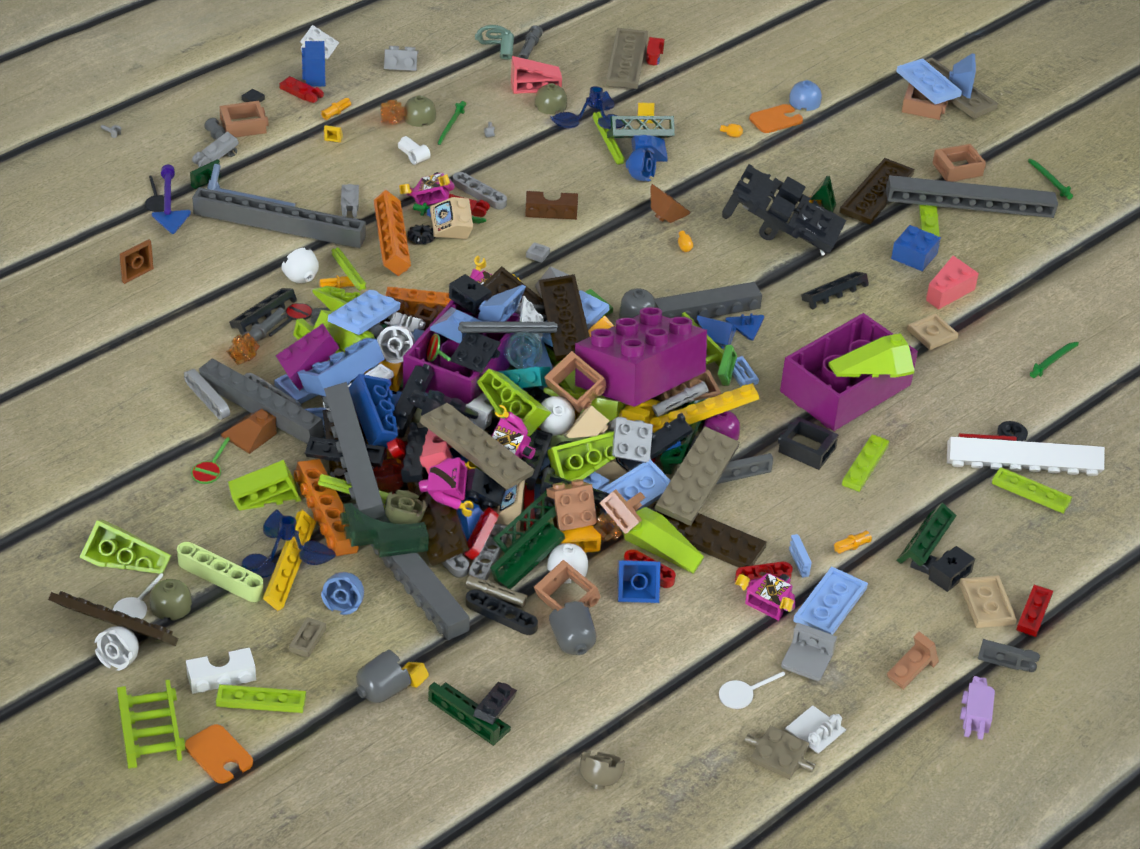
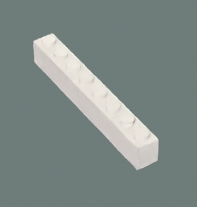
[947,437,1105,476]

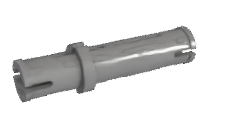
[652,381,709,417]

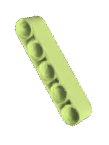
[177,542,264,602]

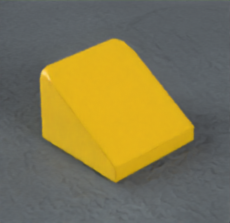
[637,103,655,123]
[324,125,343,143]
[401,662,429,688]

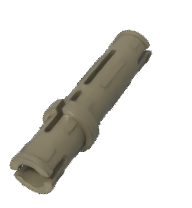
[466,575,528,607]

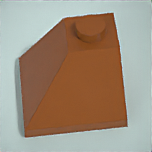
[650,184,691,223]
[120,239,154,284]
[221,409,277,454]

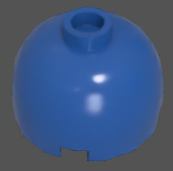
[626,148,656,182]

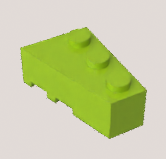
[313,310,376,352]
[228,460,302,511]

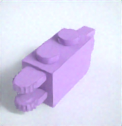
[960,676,995,740]

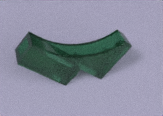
[340,503,429,558]

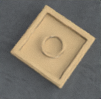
[907,313,959,350]

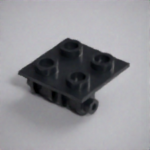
[450,333,501,373]

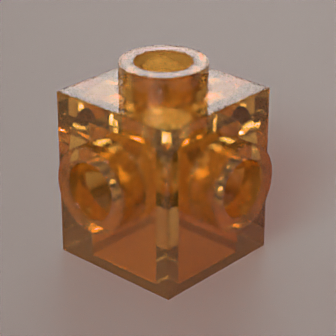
[380,100,405,125]
[226,333,260,365]
[594,513,623,542]

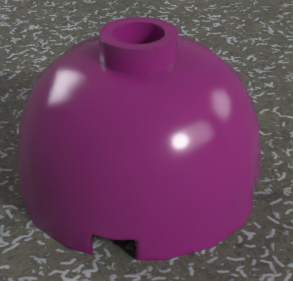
[702,411,740,440]

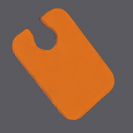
[749,104,803,133]
[185,724,253,784]

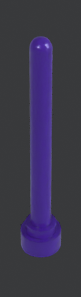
[161,164,175,215]

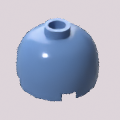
[789,80,822,111]
[321,572,364,615]

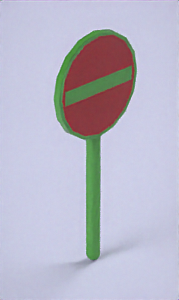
[427,334,451,362]
[191,437,230,484]

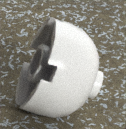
[282,248,319,283]
[377,325,415,363]
[539,396,575,436]
[547,543,588,583]
[95,626,139,671]

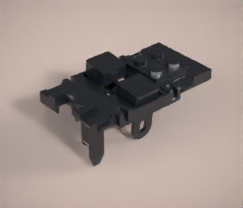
[722,164,846,254]

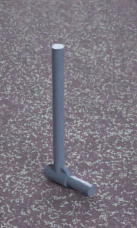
[207,164,296,207]

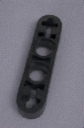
[465,590,538,635]

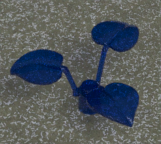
[550,86,625,129]
[241,509,336,578]

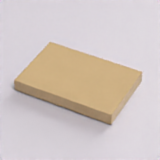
[959,575,1017,628]

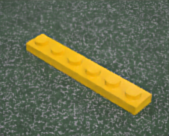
[647,383,759,433]
[263,509,316,611]

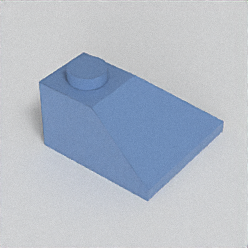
[948,53,976,98]
[478,285,526,322]
[430,307,482,344]

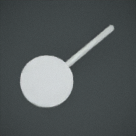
[113,573,163,619]
[719,672,785,709]

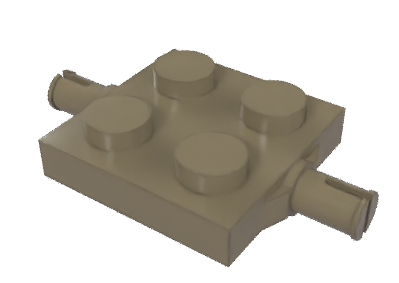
[744,725,816,780]

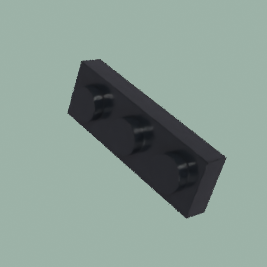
[473,682,517,725]

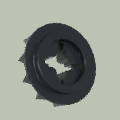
[408,224,435,244]
[997,421,1028,442]

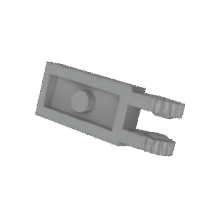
[192,131,239,168]
[341,184,359,218]

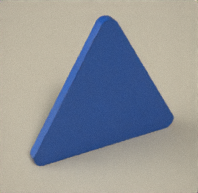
[152,210,191,234]
[725,313,764,341]

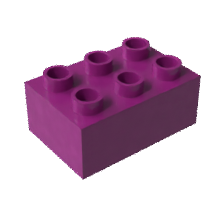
[403,300,523,404]
[575,307,707,407]
[780,313,918,432]

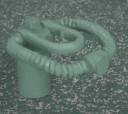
[475,25,514,60]

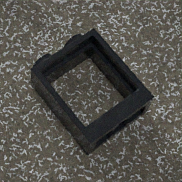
[778,417,839,470]

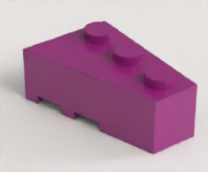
[276,324,339,391]

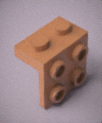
[546,479,597,531]

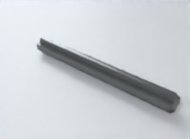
[458,322,558,333]

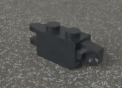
[409,390,479,420]

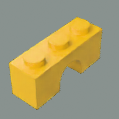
[619,399,660,423]

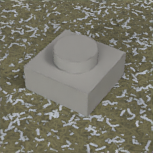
[526,242,550,263]

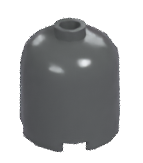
[619,288,655,319]
[549,601,597,655]
[356,649,411,703]

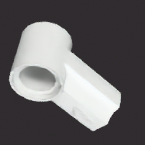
[398,136,431,165]

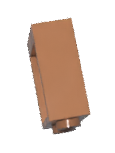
[902,83,948,120]
[219,101,269,137]
[933,144,986,182]
[545,351,607,413]
[534,560,601,611]

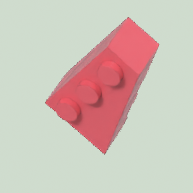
[511,56,562,94]
[926,256,979,310]

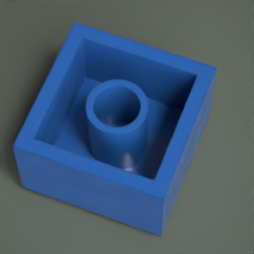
[302,41,326,87]
[891,225,941,272]

